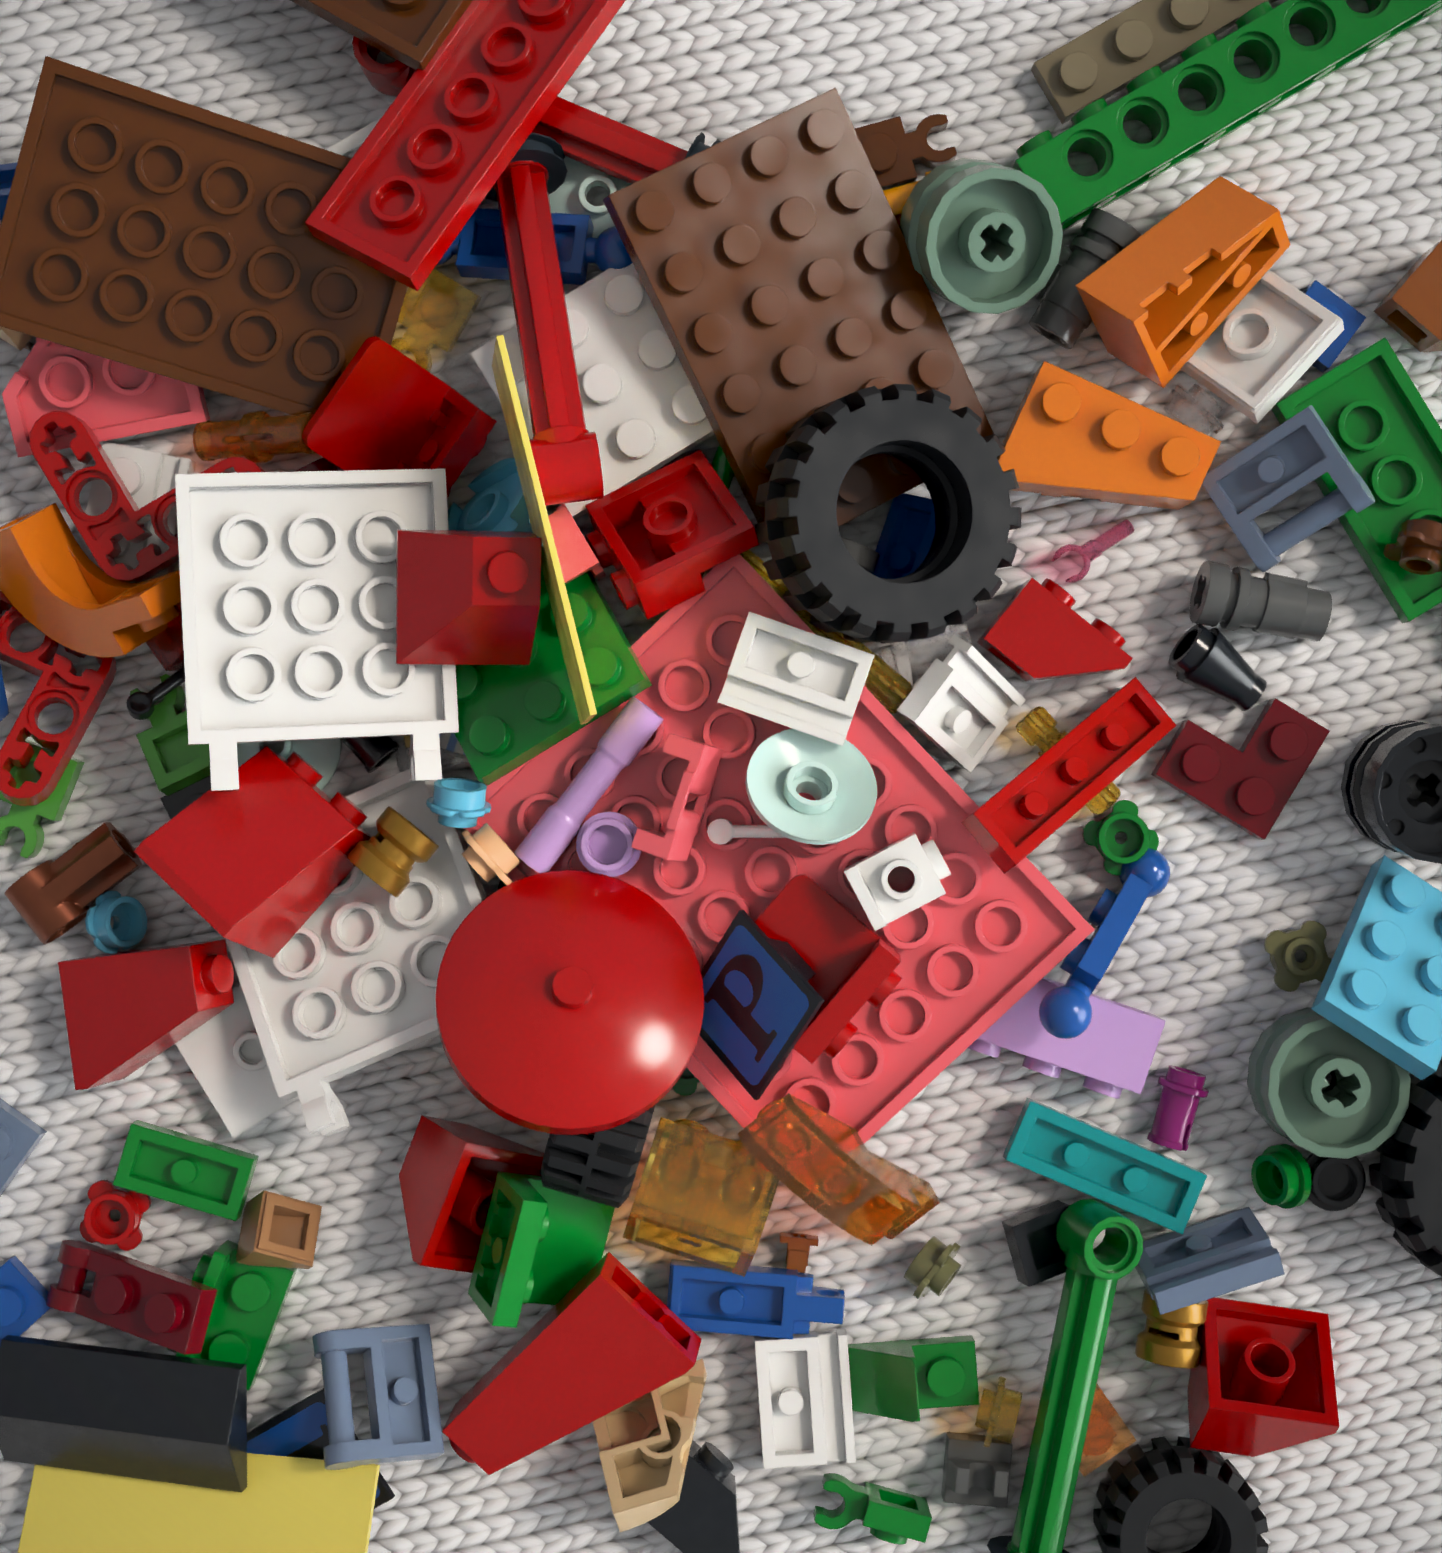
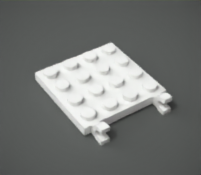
[175,469,459,791]
[225,769,487,1137]

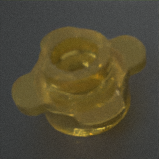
[974,1376,1023,1448]

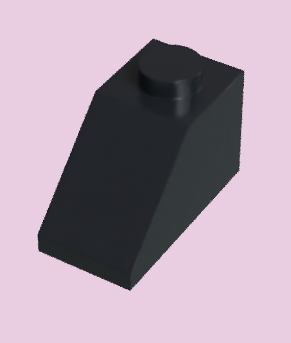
[648,1440,741,1553]

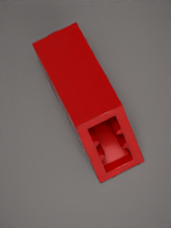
[58,939,234,1090]

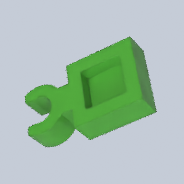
[130,673,210,796]
[0,739,85,858]

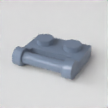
[1202,405,1375,572]
[312,1324,444,1470]

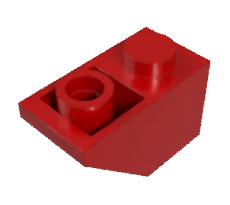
[977,578,1133,681]

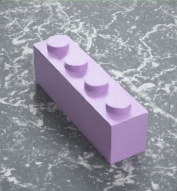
[968,977,1166,1099]

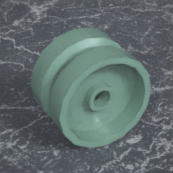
[900,158,1063,314]
[1247,1007,1411,1159]

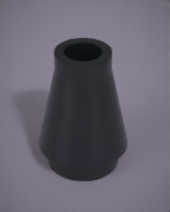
[1168,624,1267,711]

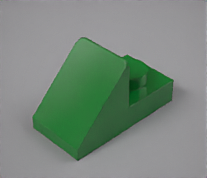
[848,1335,979,1422]

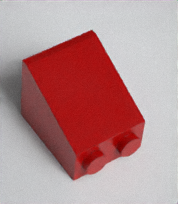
[134,746,372,958]

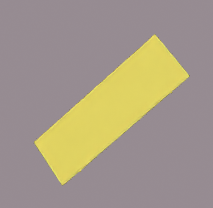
[491,335,597,725]
[18,1453,380,1553]

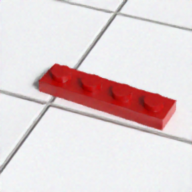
[961,677,1177,874]

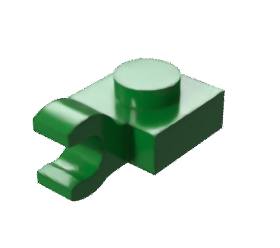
[813,1473,932,1545]

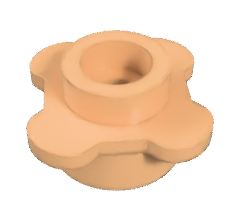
[461,823,521,885]

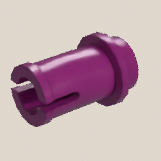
[1147,1065,1209,1151]

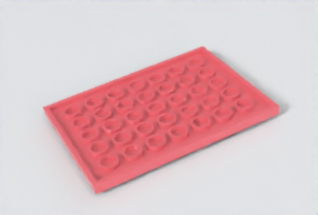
[463,554,1095,1196]

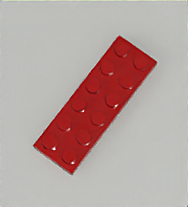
[305,0,626,292]

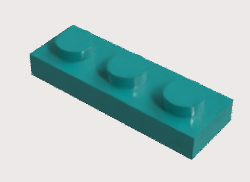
[1003,1098,1207,1235]

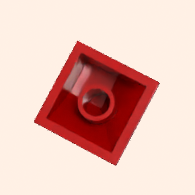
[396,529,541,665]
[399,1115,544,1273]
[1187,1297,1339,1457]

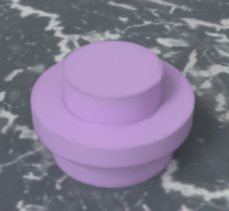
[576,812,641,877]

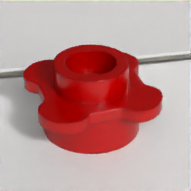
[80,1180,151,1251]

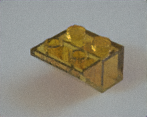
[623,1117,787,1277]

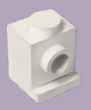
[844,832,951,931]

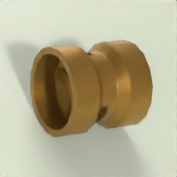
[347,806,439,898]
[1135,1289,1208,1369]

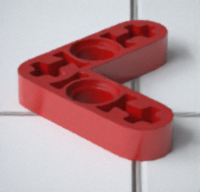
[29,411,265,583]
[0,591,117,807]

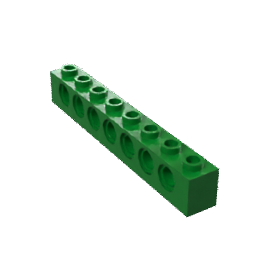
[1012,0,1442,231]

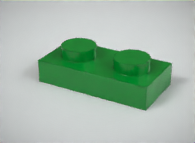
[113,1120,259,1221]

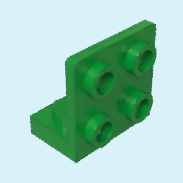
[468,1172,615,1328]

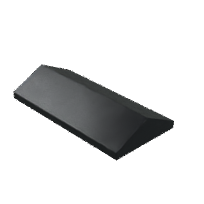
[0,1335,247,1492]

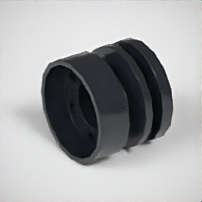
[1341,720,1442,864]

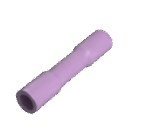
[514,696,664,873]

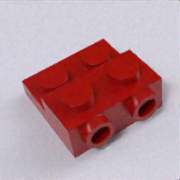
[585,450,759,620]

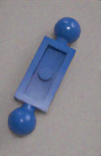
[436,208,633,285]
[1039,848,1170,1039]

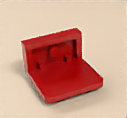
[302,336,497,499]
[755,874,902,1064]

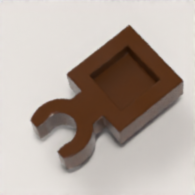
[855,114,957,190]

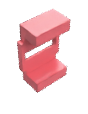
[548,504,606,584]
[631,733,723,862]

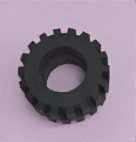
[540,1104,656,1208]
[1093,1436,1269,1553]

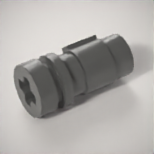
[1029,208,1141,349]
[1189,561,1332,641]

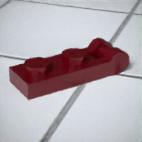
[46,1240,217,1355]

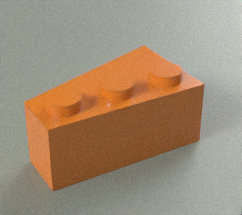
[1075,176,1290,388]
[997,361,1221,510]

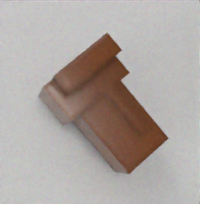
[779,1232,819,1273]

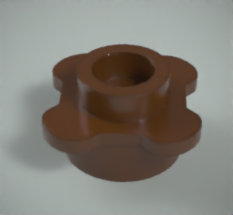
[1383,519,1442,575]

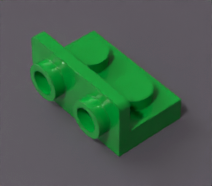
[167,1240,297,1391]

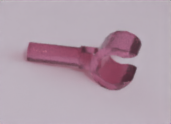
[1052,519,1135,582]

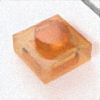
[1079,1384,1137,1477]

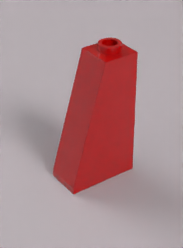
[442,1252,701,1475]

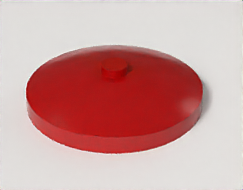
[436,870,704,1135]

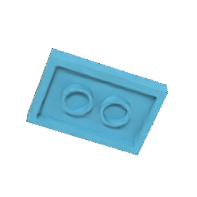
[1311,855,1442,1080]

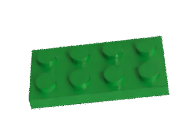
[1271,338,1442,623]

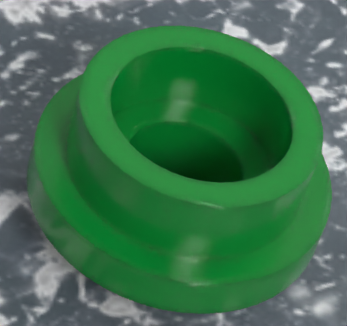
[1251,1143,1312,1209]

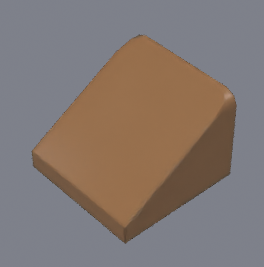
[236,1190,322,1269]

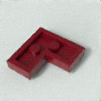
[1151,698,1330,840]

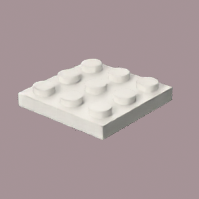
[470,263,715,520]

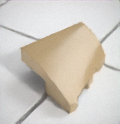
[593,1359,707,1532]

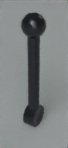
[126,667,185,720]

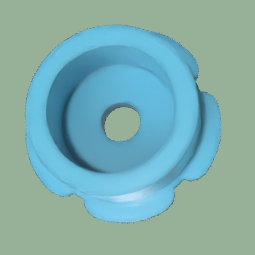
[426,778,491,828]
[85,891,147,954]

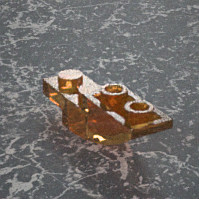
[738,1093,940,1246]

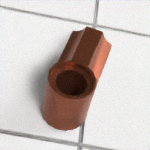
[4,822,143,945]

